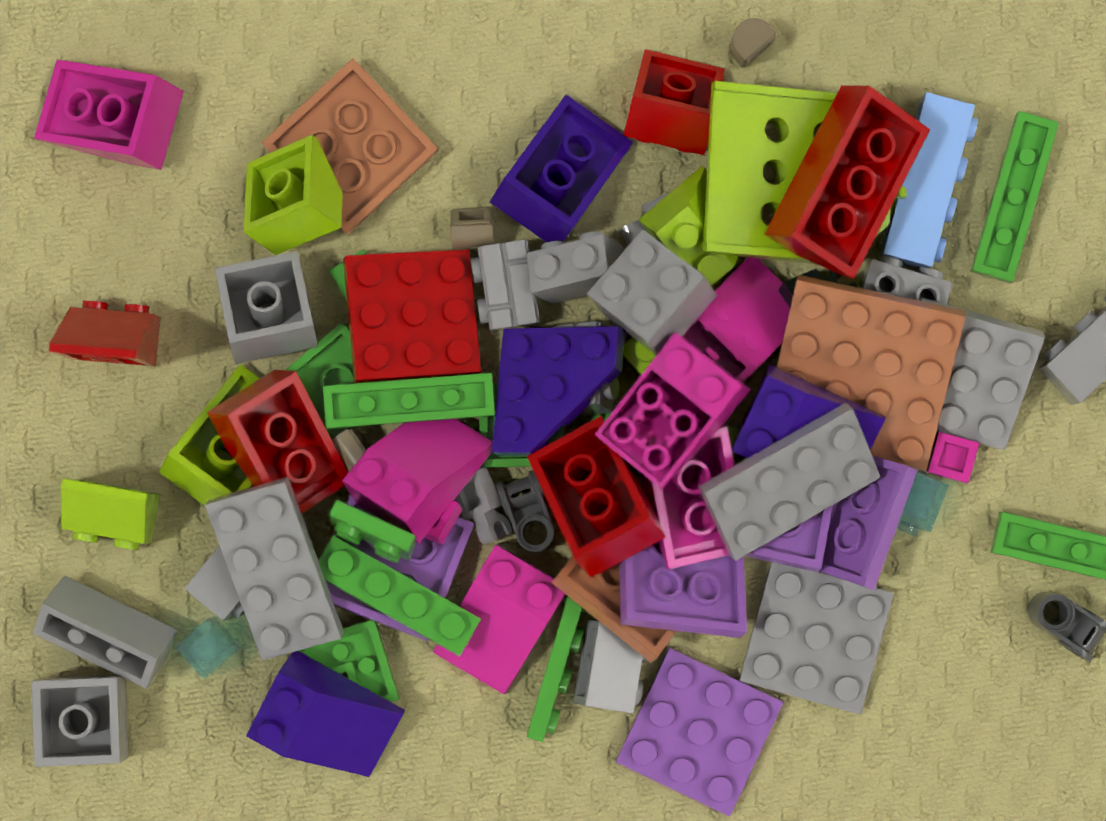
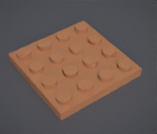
[777,275,966,471]

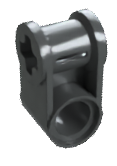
[495,470,554,553]
[1028,592,1106,663]

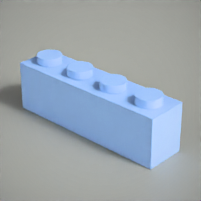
[878,92,978,269]

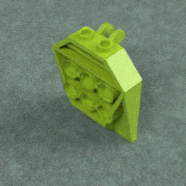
[703,81,907,264]

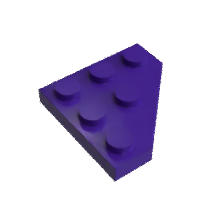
[492,326,625,456]

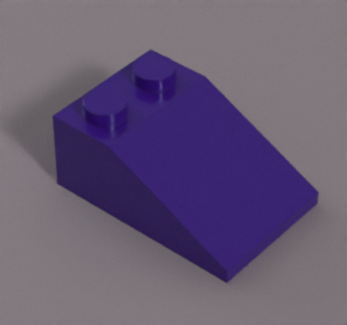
[490,95,633,242]
[732,364,886,458]
[246,651,406,777]

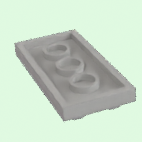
[698,403,880,561]
[205,477,344,660]

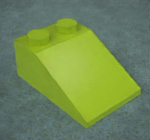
[159,364,260,506]

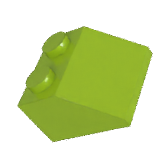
[243,135,343,255]
[638,166,738,286]
[61,478,160,550]

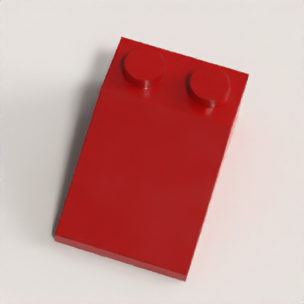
[49,300,160,367]
[207,369,348,514]

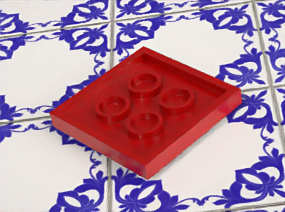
[343,249,481,383]

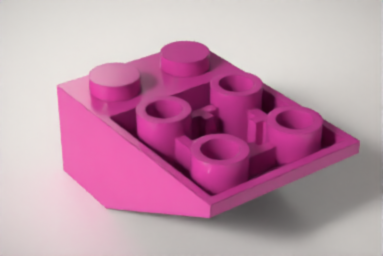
[682,257,790,383]
[595,332,750,489]

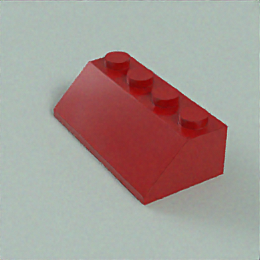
[765,85,930,279]

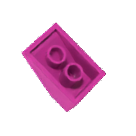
[34,60,184,170]
[342,419,493,544]
[639,425,734,569]
[433,544,565,695]

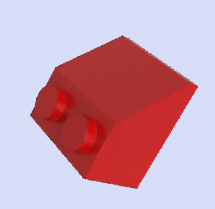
[623,49,725,156]

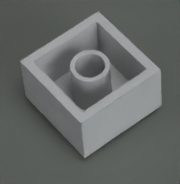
[587,229,717,356]
[215,251,318,364]
[31,674,128,767]

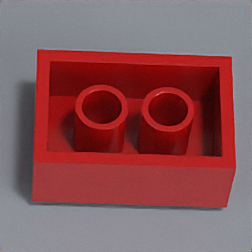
[527,416,666,578]

